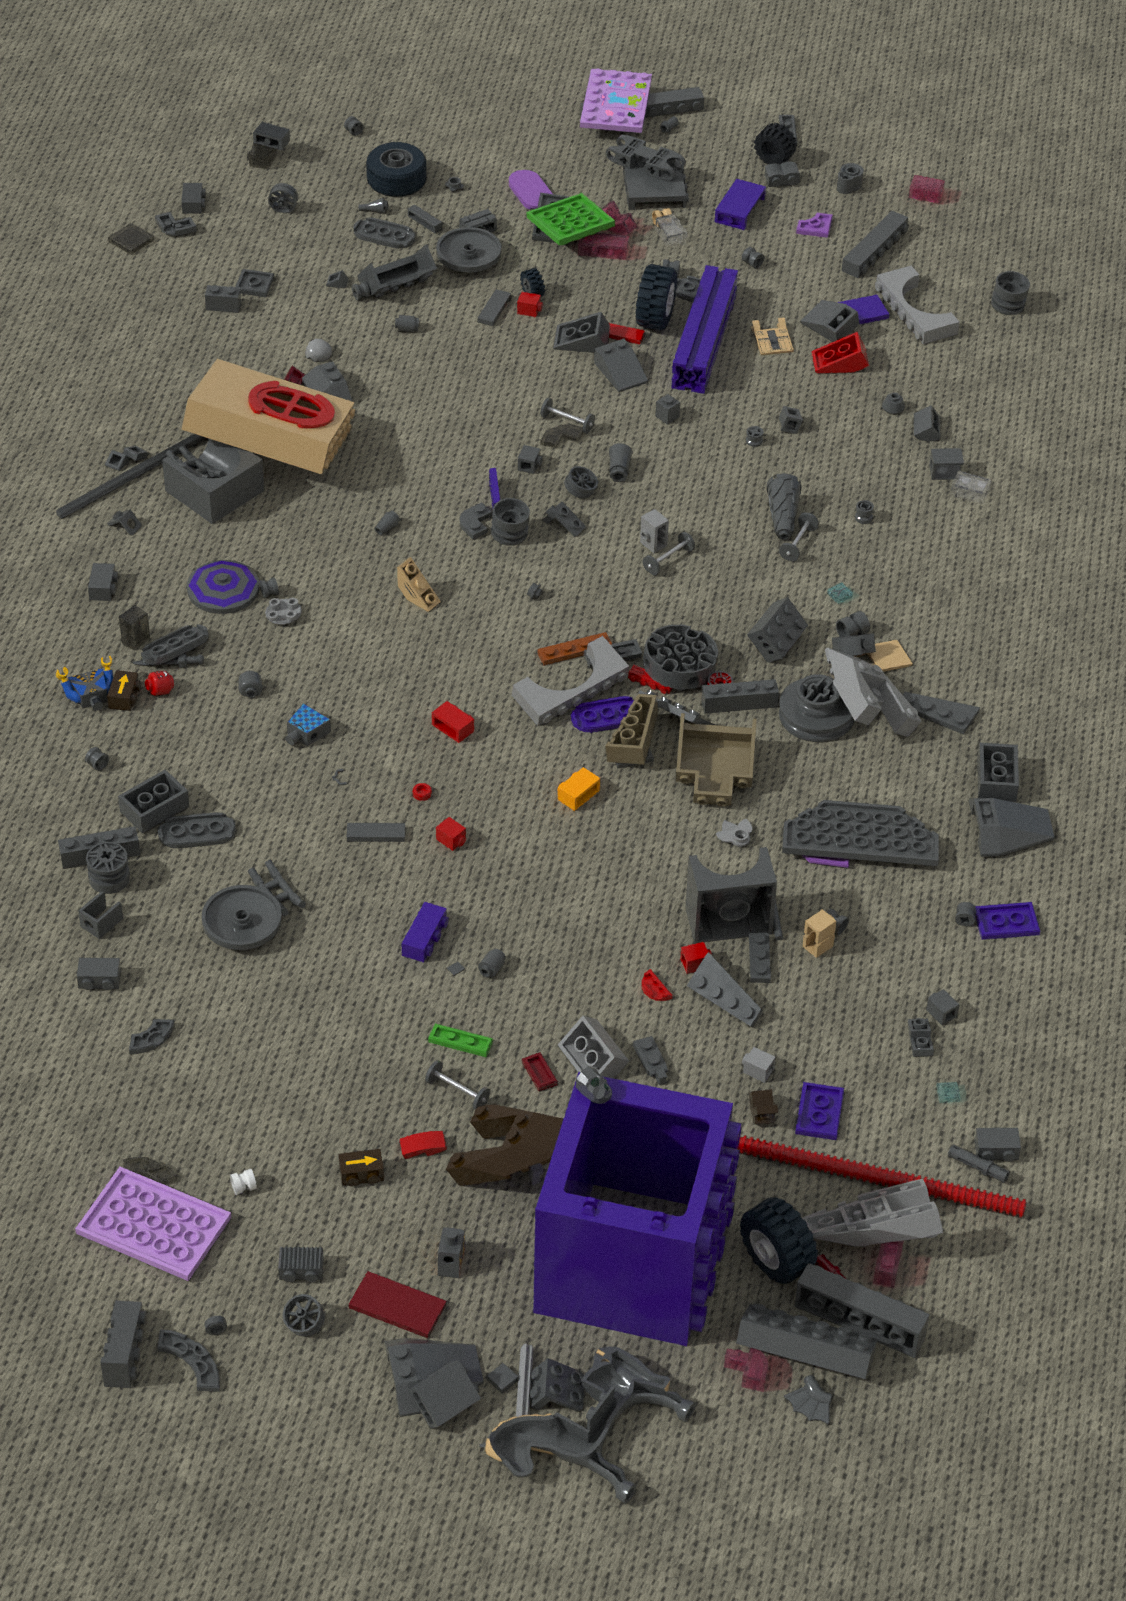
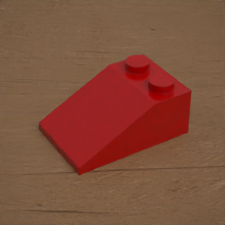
[812,332,869,373]

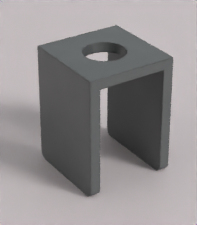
[929,448,964,480]
[78,891,123,939]

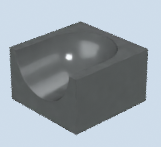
[162,439,264,524]
[685,847,777,943]

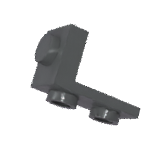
[543,501,586,537]

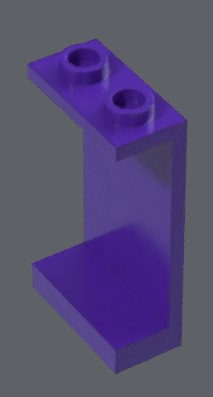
[715,178,766,230]

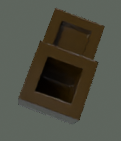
[749,1089,778,1125]

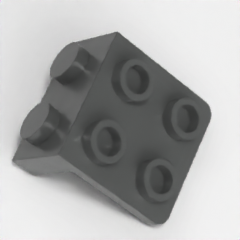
[530,1358,584,1412]

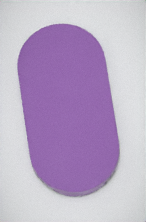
[509,170,552,209]

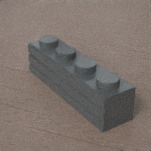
[407,204,442,233]

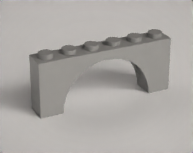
[875,265,959,344]
[512,636,629,726]

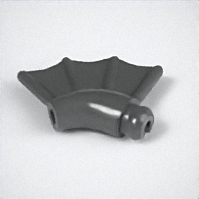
[784,1375,833,1425]

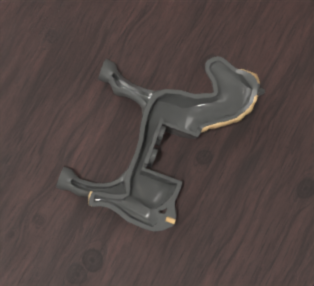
[479,1347,696,1504]

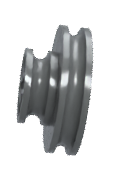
[779,674,855,742]

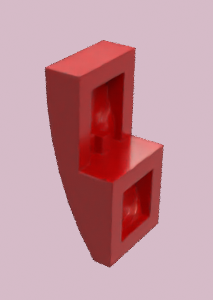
[400,1131,447,1159]

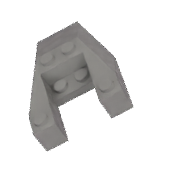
[825,648,921,737]
[802,1178,943,1246]

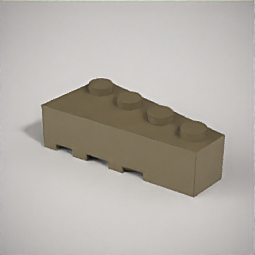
[605,694,659,765]

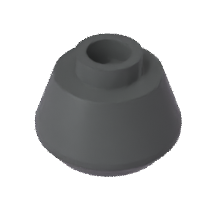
[882,393,905,414]

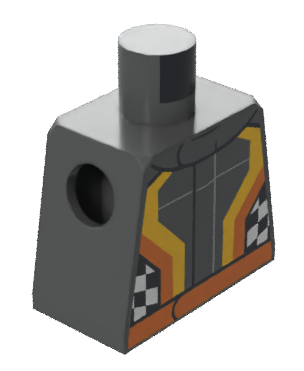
[437,1227,466,1278]

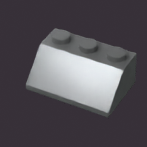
[558,1015,629,1078]

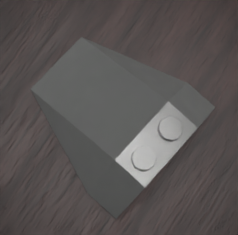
[384,1338,484,1417]

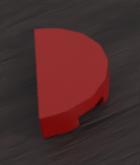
[641,969,672,1001]

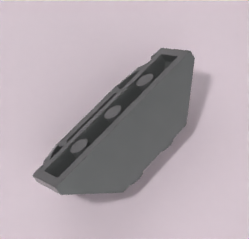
[302,361,352,401]

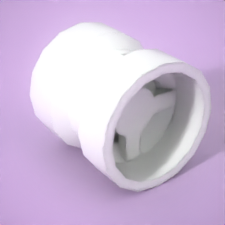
[230,1169,257,1195]

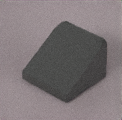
[326,270,348,288]
[105,450,130,471]

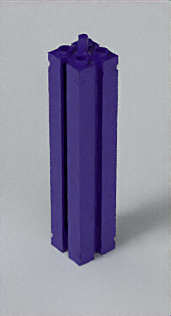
[671,265,738,394]

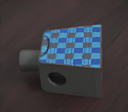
[285,703,331,746]

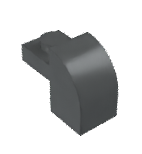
[832,633,876,656]

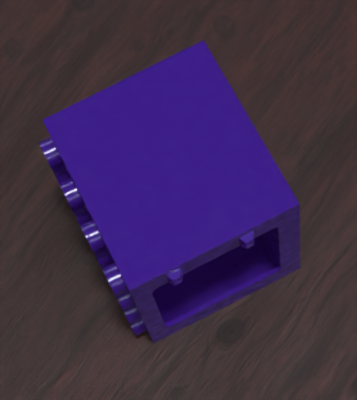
[533,1072,742,1346]

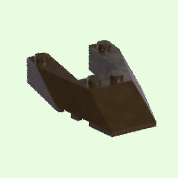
[446,1104,564,1186]

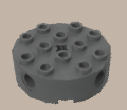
[643,624,718,691]

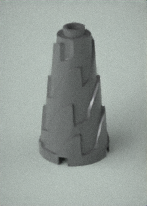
[766,473,802,540]

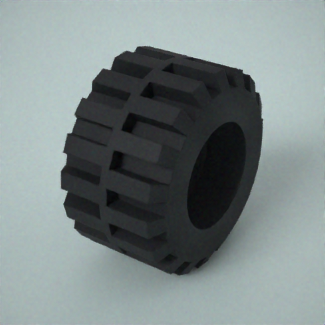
[754,123,797,164]

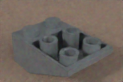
[800,300,859,342]

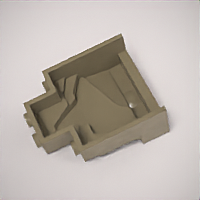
[676,713,757,807]

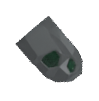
[576,1066,612,1104]

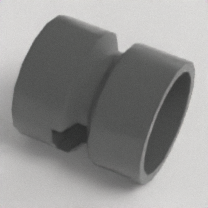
[836,611,870,636]

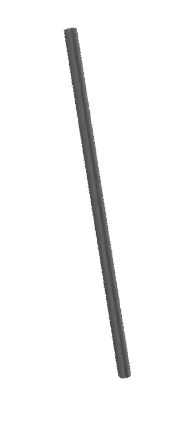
[56,434,207,519]

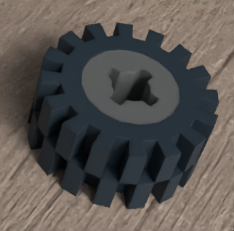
[520,268,545,297]

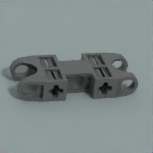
[606,135,686,181]

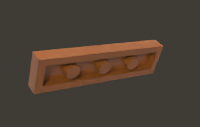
[537,632,612,665]

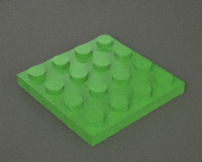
[527,193,615,246]

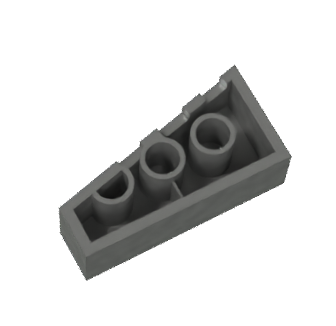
[100,1300,146,1388]

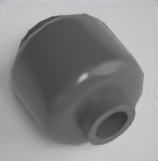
[238,670,263,698]

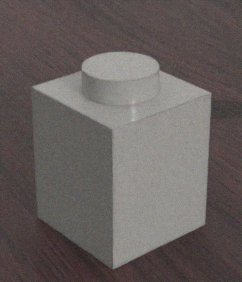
[742,1047,776,1083]

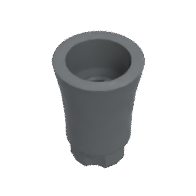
[609,443,633,482]

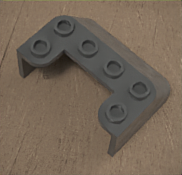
[357,245,437,298]

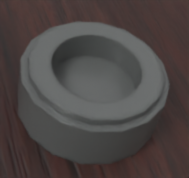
[204,1316,227,1335]

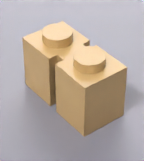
[803,909,836,958]

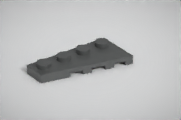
[687,952,763,1027]

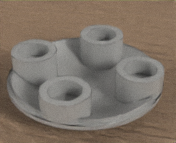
[265,598,302,625]

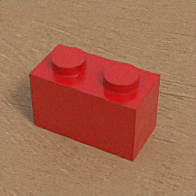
[432,701,474,743]

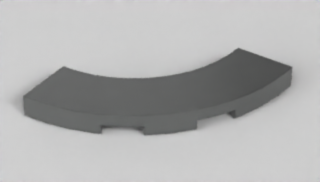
[157,1329,220,1392]

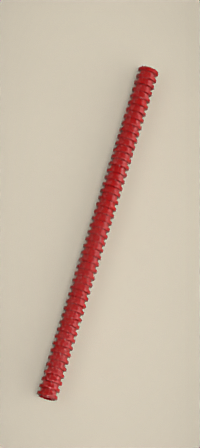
[732,1135,1027,1218]

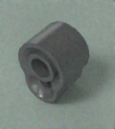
[837,163,864,194]

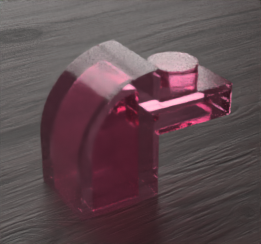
[602,201,637,236]
[724,1348,768,1392]

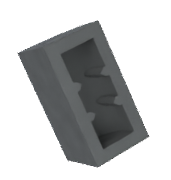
[914,405,941,441]

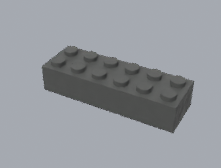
[795,1263,930,1358]
[736,1304,878,1379]

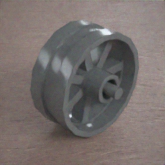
[268,183,298,213]
[564,466,598,499]
[283,1294,325,1337]

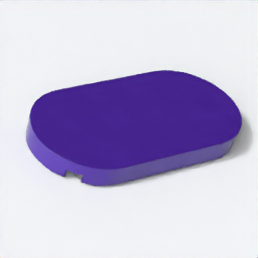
[571,696,634,733]

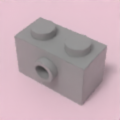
[640,509,669,553]

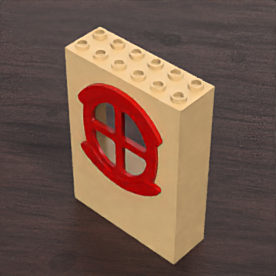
[181,359,356,474]

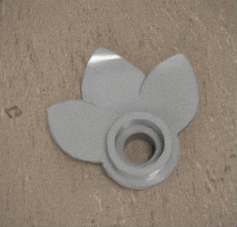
[716,819,752,847]

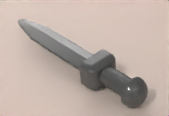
[133,653,204,668]

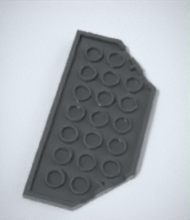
[782,800,939,866]

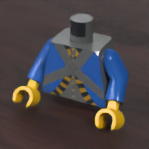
[56,656,114,711]

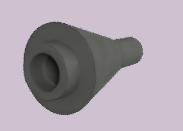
[358,197,389,213]

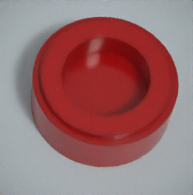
[413,783,432,801]

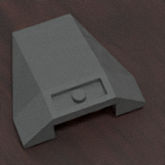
[969,798,1054,857]

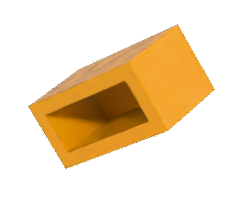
[557,767,600,811]

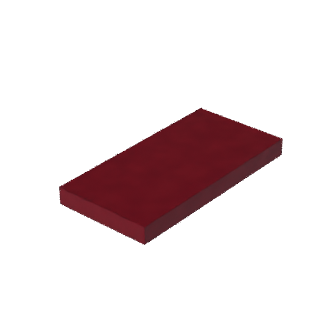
[348,1271,447,1338]

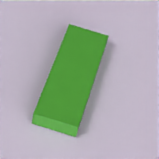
[428,1023,493,1058]

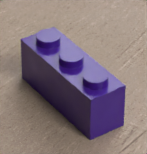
[401,902,449,962]

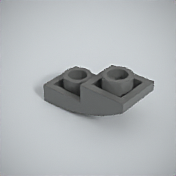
[908,1018,934,1057]

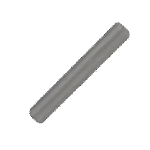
[516,1344,534,1417]

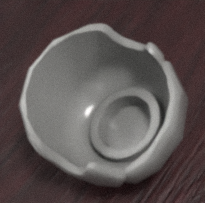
[305,339,332,362]

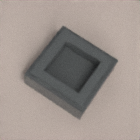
[123,445,148,461]
[487,1363,518,1393]

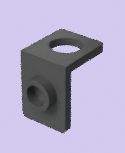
[107,509,142,535]

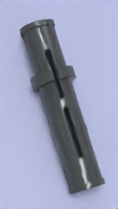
[948,1144,1010,1183]

